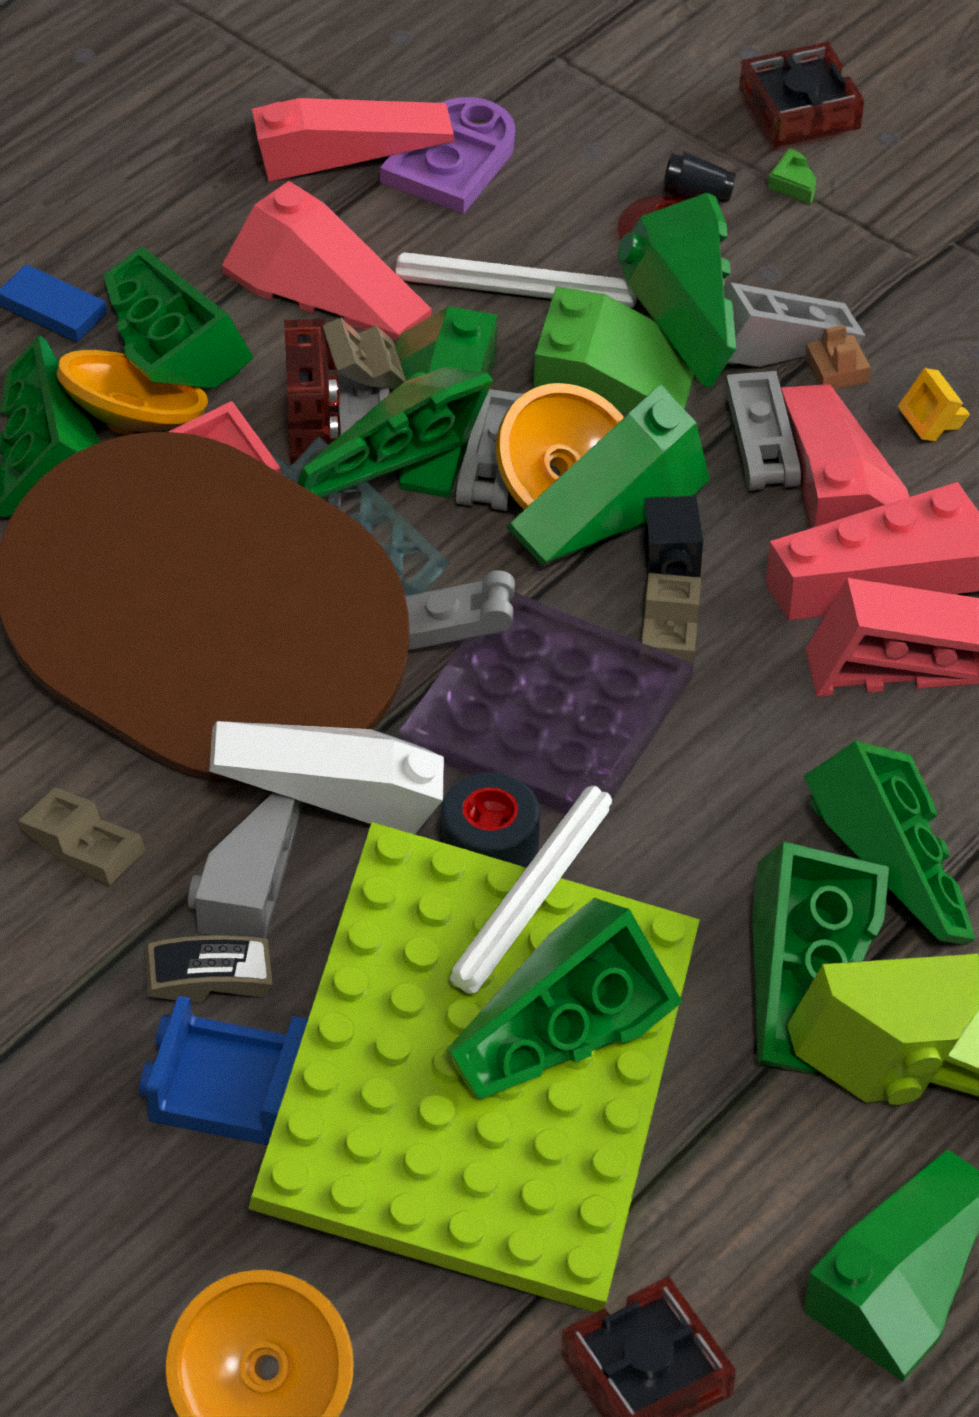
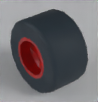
[440,772,541,868]

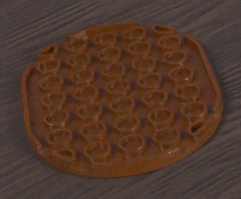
[0,432,410,782]

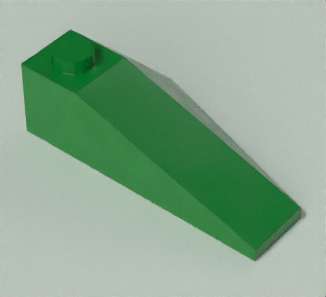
[617,193,736,388]
[297,367,493,498]
[507,384,710,565]

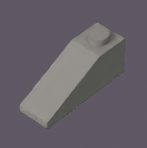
[724,282,866,367]
[188,792,302,939]

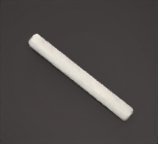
[396,252,638,308]
[450,786,612,994]

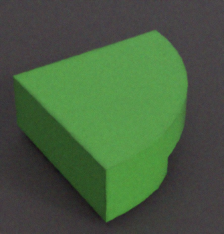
[767,148,816,204]

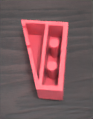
[805,578,979,697]

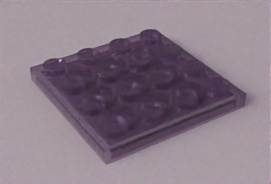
[400,592,693,814]

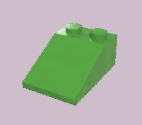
[534,286,695,414]

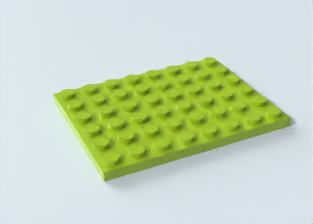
[248,822,700,1315]

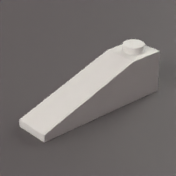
[209,721,444,834]

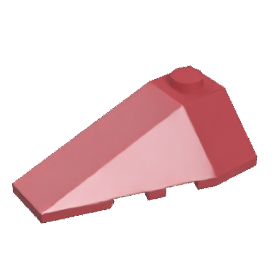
[252,98,455,182]

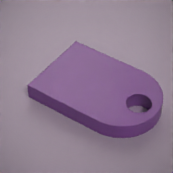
[380,97,515,214]

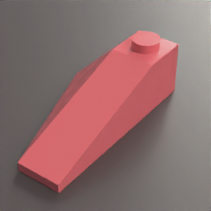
[222,181,432,341]
[781,384,909,528]

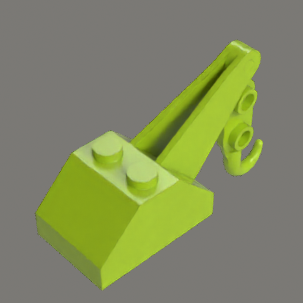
[787,954,979,1105]

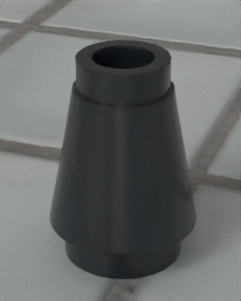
[662,151,736,201]

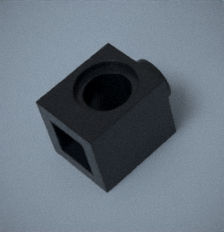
[642,496,703,577]

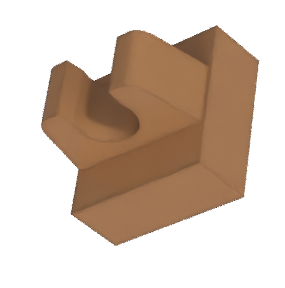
[805,325,871,389]

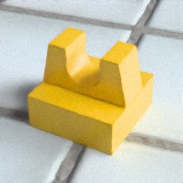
[897,368,970,442]

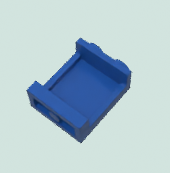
[139,996,308,1145]

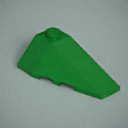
[103,246,254,388]
[390,306,498,498]
[0,335,101,517]
[804,741,976,945]
[752,842,889,1075]
[446,898,683,1100]
[804,1149,979,1382]

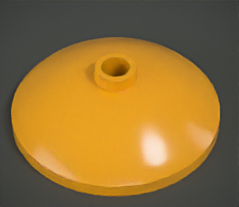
[56,350,208,435]
[496,383,624,510]
[166,1270,354,1417]

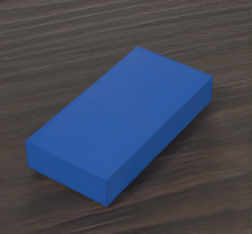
[0,264,107,342]

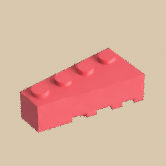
[765,482,979,620]

